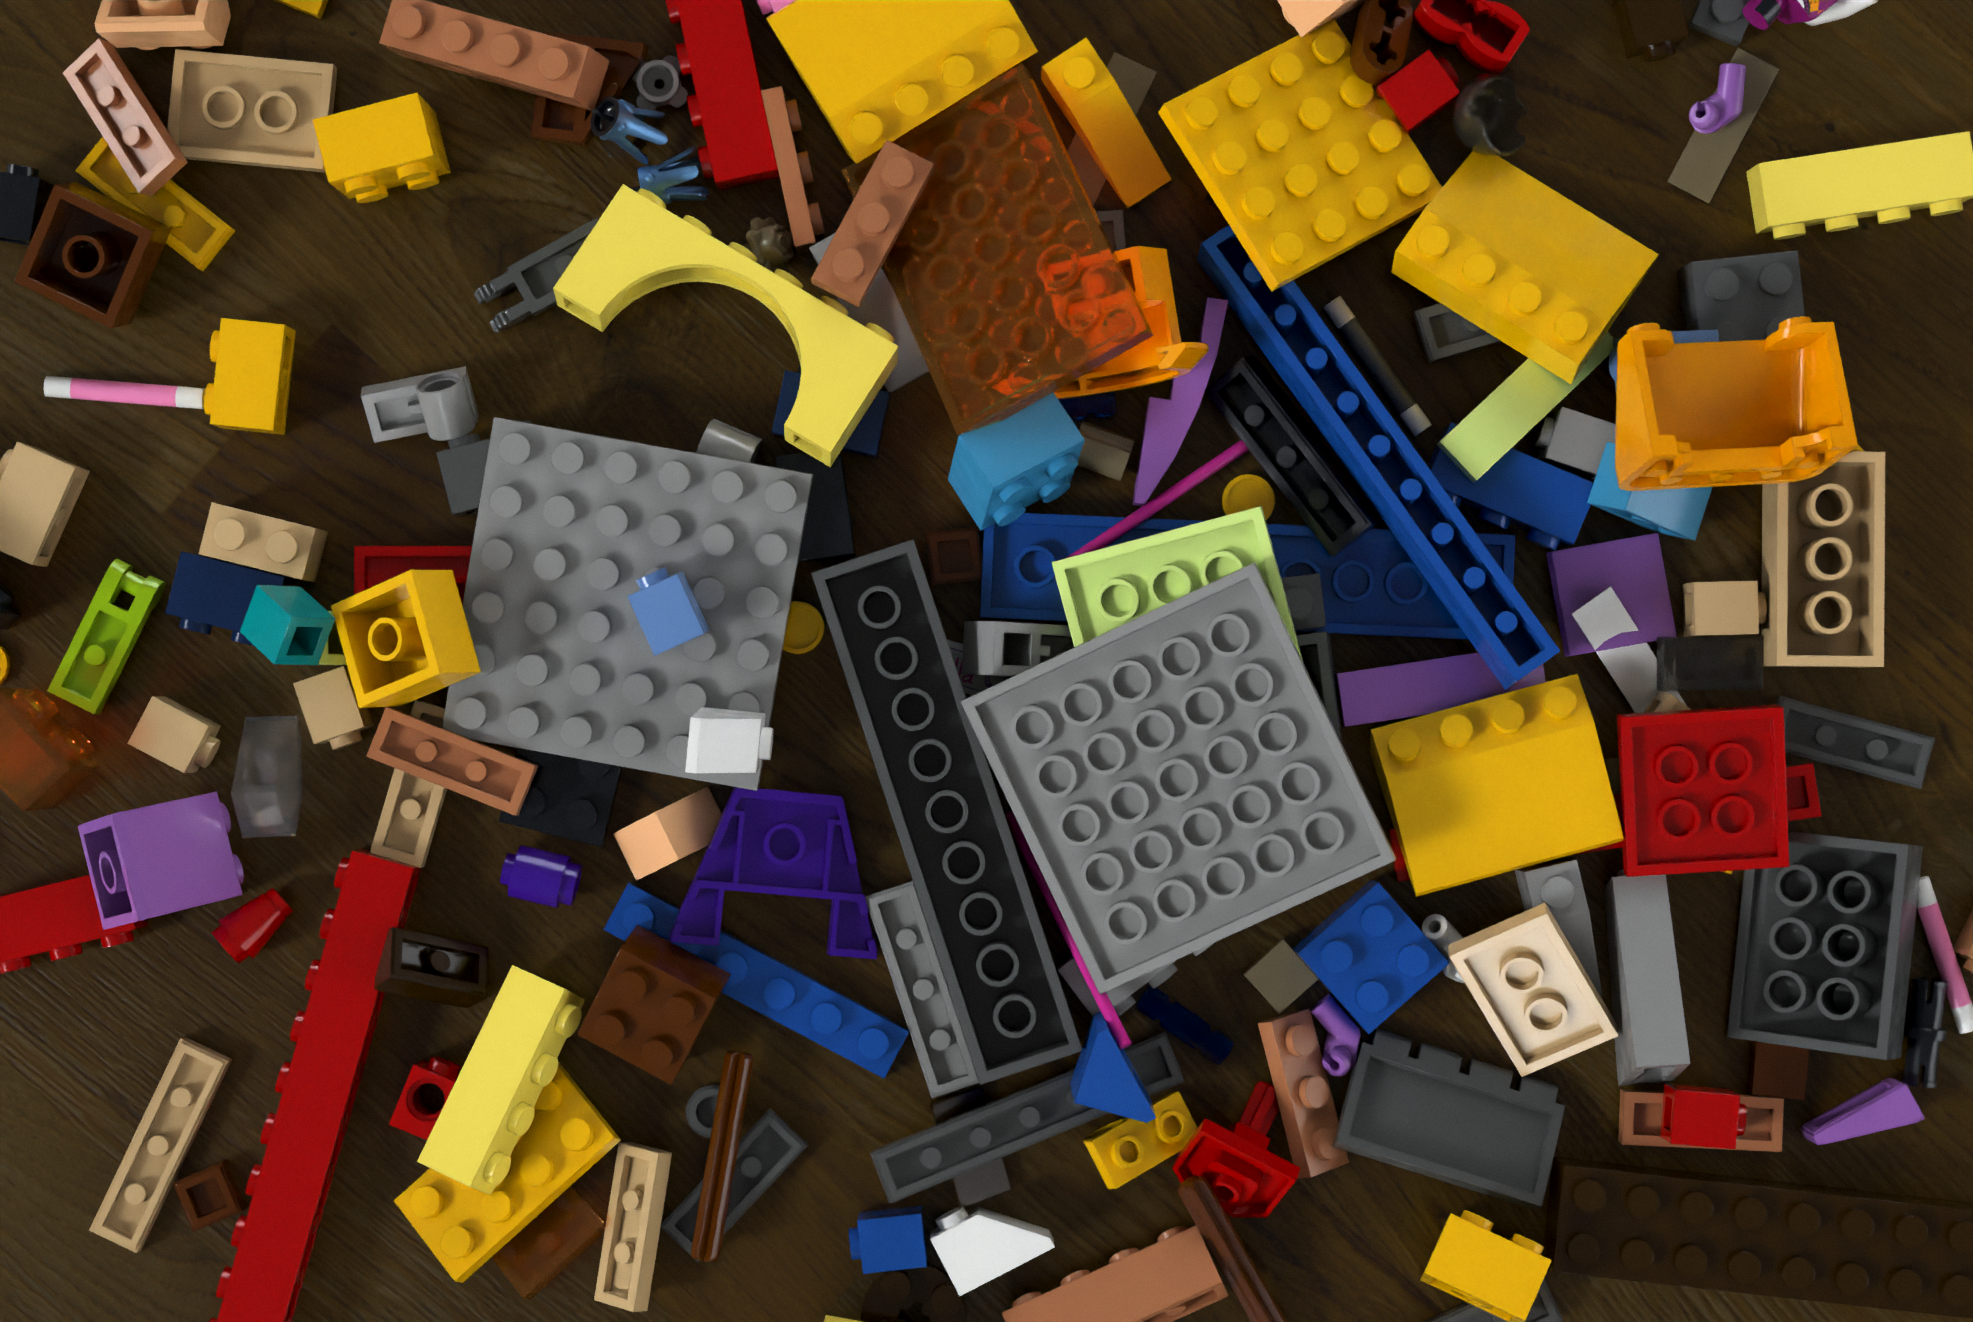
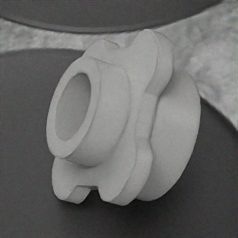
[632,55,688,111]

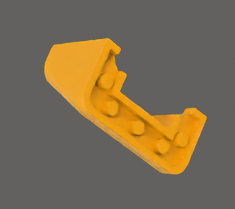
[1615,316,1858,491]

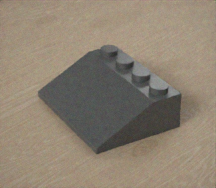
[1727,831,1923,1060]

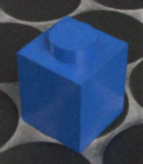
[849,1206,928,1274]

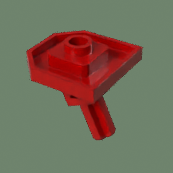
[1172,1081,1301,1218]

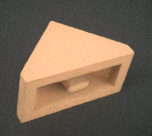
[613,786,722,881]

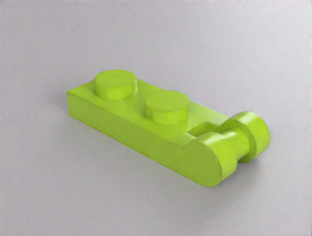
[47,558,166,715]

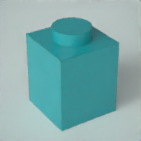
[240,585,336,665]

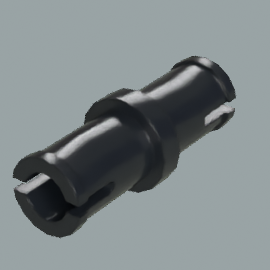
[1902,977,1948,1088]

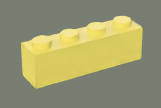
[1746,131,1973,240]
[417,965,585,1195]

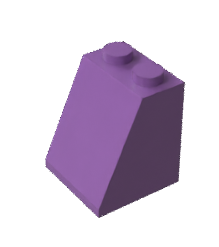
[78,791,244,930]

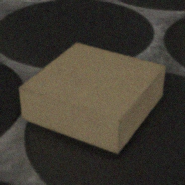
[1243,938,1318,1014]

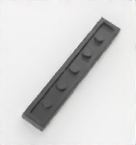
[869,1032,1185,1203]

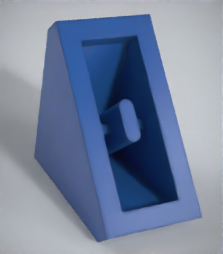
[1070,1011,1156,1123]

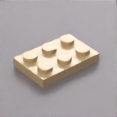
[167,49,337,173]
[1448,903,1619,1077]

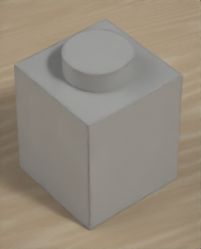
[1534,407,1616,480]

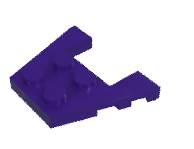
[669,787,877,959]

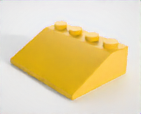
[766,0,1038,164]
[1391,144,1659,384]
[1370,674,1624,897]

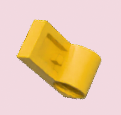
[1083,1091,1197,1189]

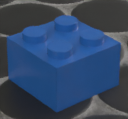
[1292,879,1449,1034]

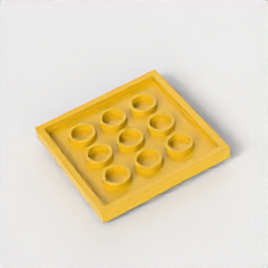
[1158,19,1442,292]

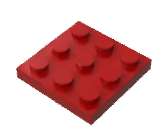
[1617,704,1789,877]

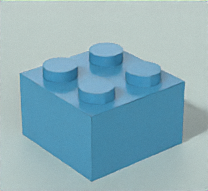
[948,388,1085,531]

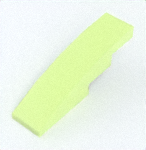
[1437,331,1613,483]

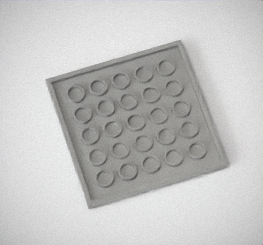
[442,417,814,791]
[961,562,1396,994]

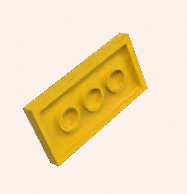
[394,1061,621,1283]

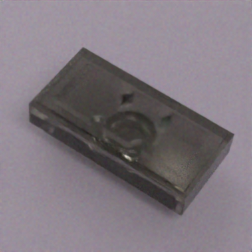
[1657,636,1763,691]

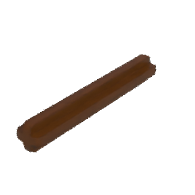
[690,1050,754,1262]
[1178,1175,1287,1322]

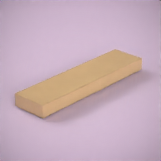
[89,1037,232,1253]

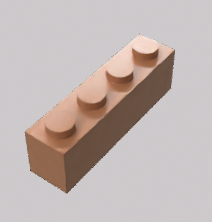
[379,0,610,111]
[1002,1225,1229,1322]

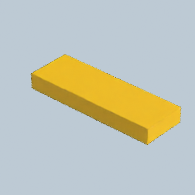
[75,136,236,271]

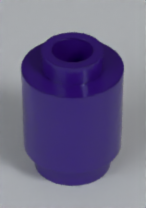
[500,845,582,908]

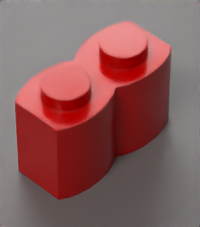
[1413,0,1530,74]

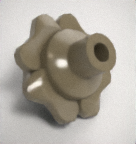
[742,217,794,272]

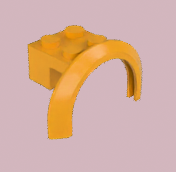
[993,246,1209,401]

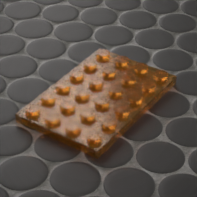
[841,63,1154,436]

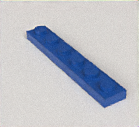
[603,882,909,1079]

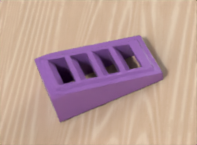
[1799,1077,1925,1145]

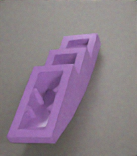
[1132,297,1228,507]
[1335,653,1546,727]

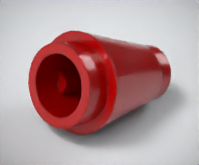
[211,887,293,964]

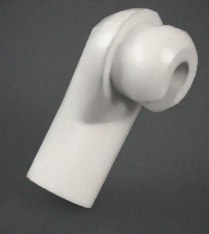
[1422,914,1464,983]

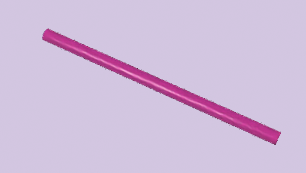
[1066,439,1249,558]
[1005,811,1132,1049]

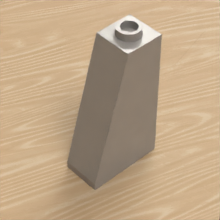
[1604,869,1691,1086]

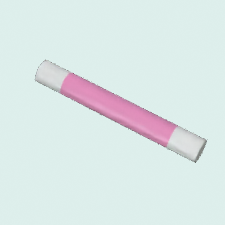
[44,376,206,409]
[1917,876,1973,1034]

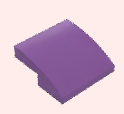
[1546,533,1677,657]

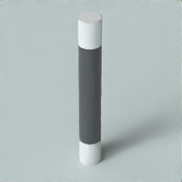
[1323,296,1432,437]

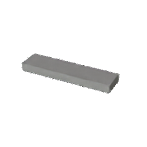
[865,880,979,1098]

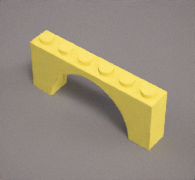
[553,184,899,468]

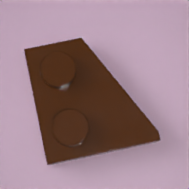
[530,32,648,146]

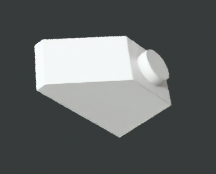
[685,707,774,773]
[930,1206,1055,1297]

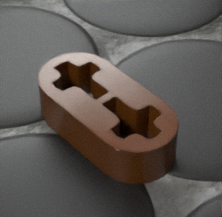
[1350,0,1413,85]

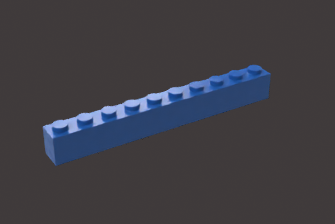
[1197,225,1560,690]

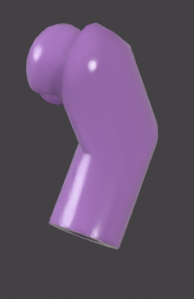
[1689,63,1747,134]
[1310,994,1361,1076]

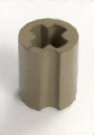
[1077,421,1135,481]

